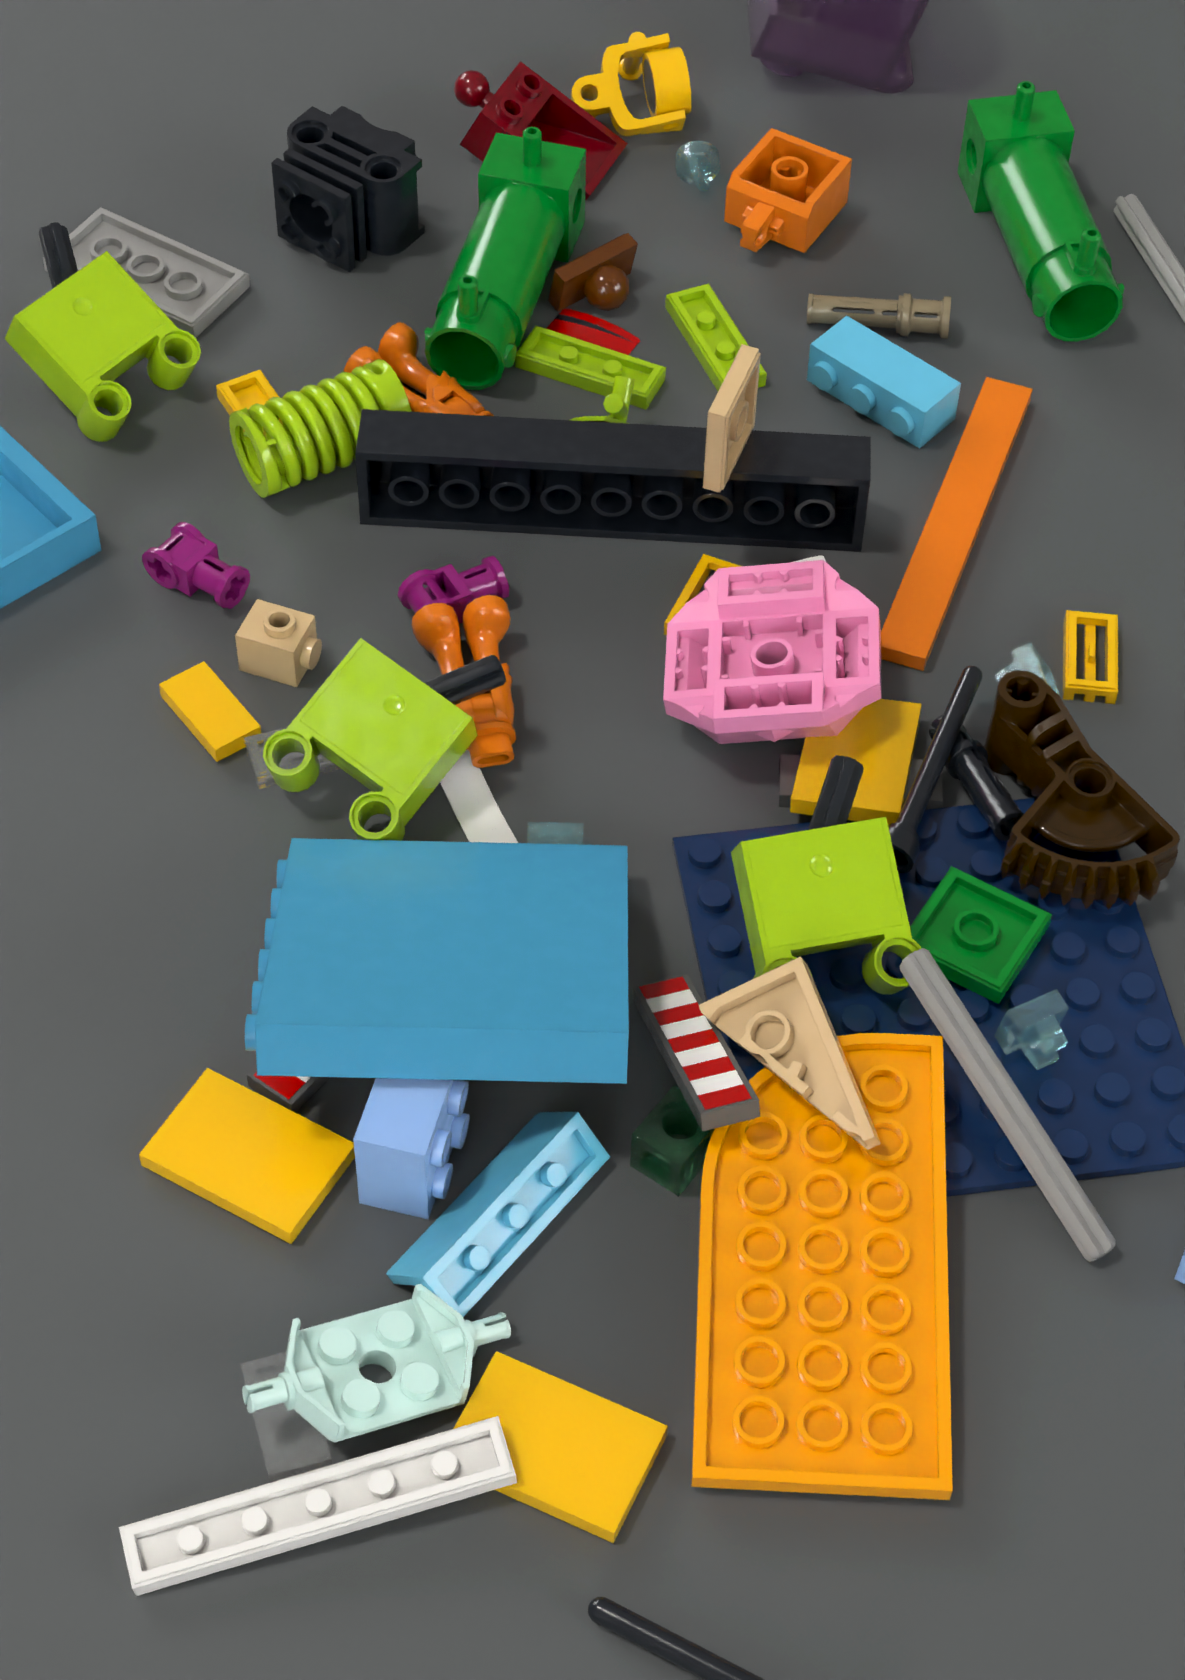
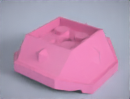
[663,560,882,744]

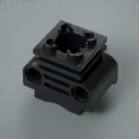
[271,106,425,272]

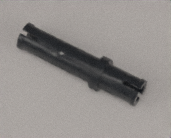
[929,715,1024,841]

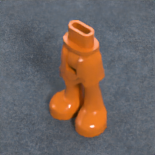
[343,322,494,416]
[411,595,516,768]

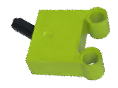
[5,222,201,442]
[263,638,506,841]
[731,755,922,994]

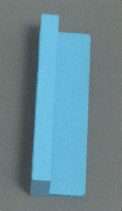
[386,1112,610,1317]

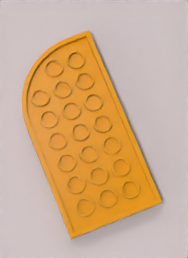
[691,1033,953,1500]

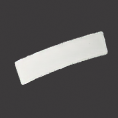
[440,749,518,843]

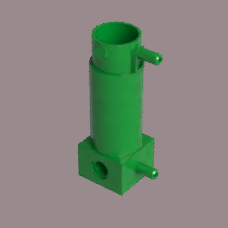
[957,81,1124,342]
[424,127,586,390]

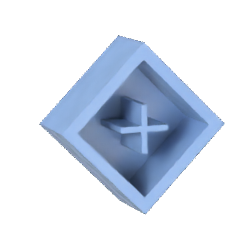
[353,1078,470,1220]

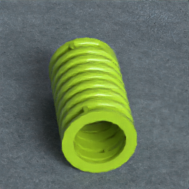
[229,359,412,498]

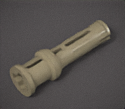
[807,293,951,339]

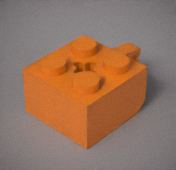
[724,128,852,253]

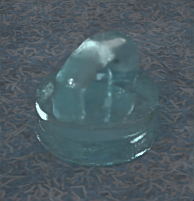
[675,140,721,192]

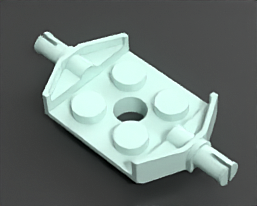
[242,1284,511,1442]

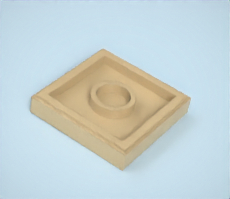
[703,344,761,493]

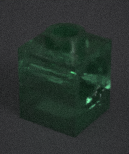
[630,1086,714,1197]

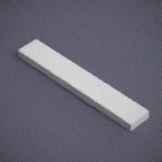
[119,1416,517,1596]

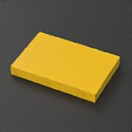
[790,699,922,825]
[139,1068,355,1244]
[453,1351,668,1543]

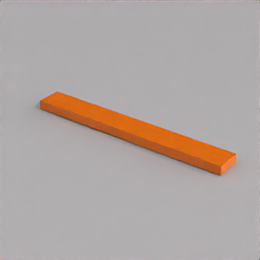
[881,377,1033,671]

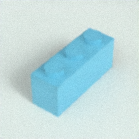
[807,316,961,449]

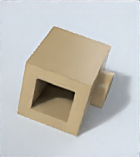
[235,599,322,687]

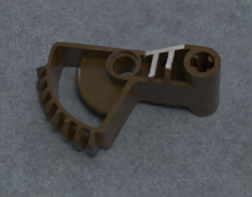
[984,670,1180,910]

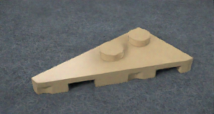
[699,956,881,1150]

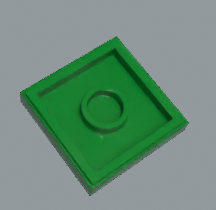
[910,866,1052,1004]

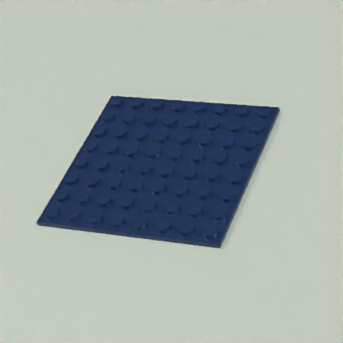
[672,797,1185,1197]

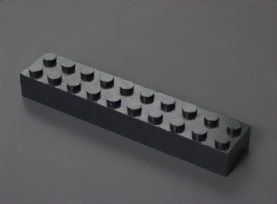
[355,409,871,552]

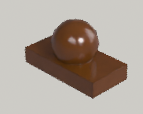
[548,233,638,312]

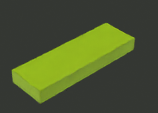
[665,283,767,391]
[515,325,666,410]

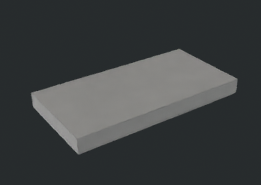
[43,207,250,338]

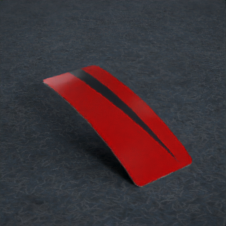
[546,309,640,355]

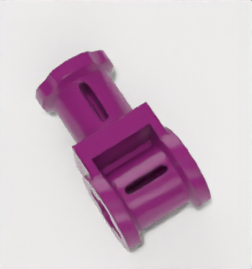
[142,522,250,609]
[398,556,509,624]

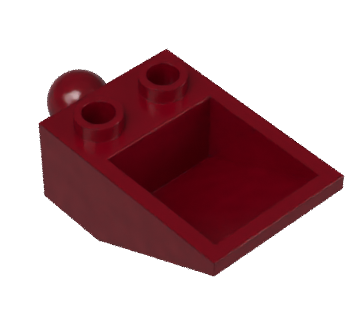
[454,61,628,201]

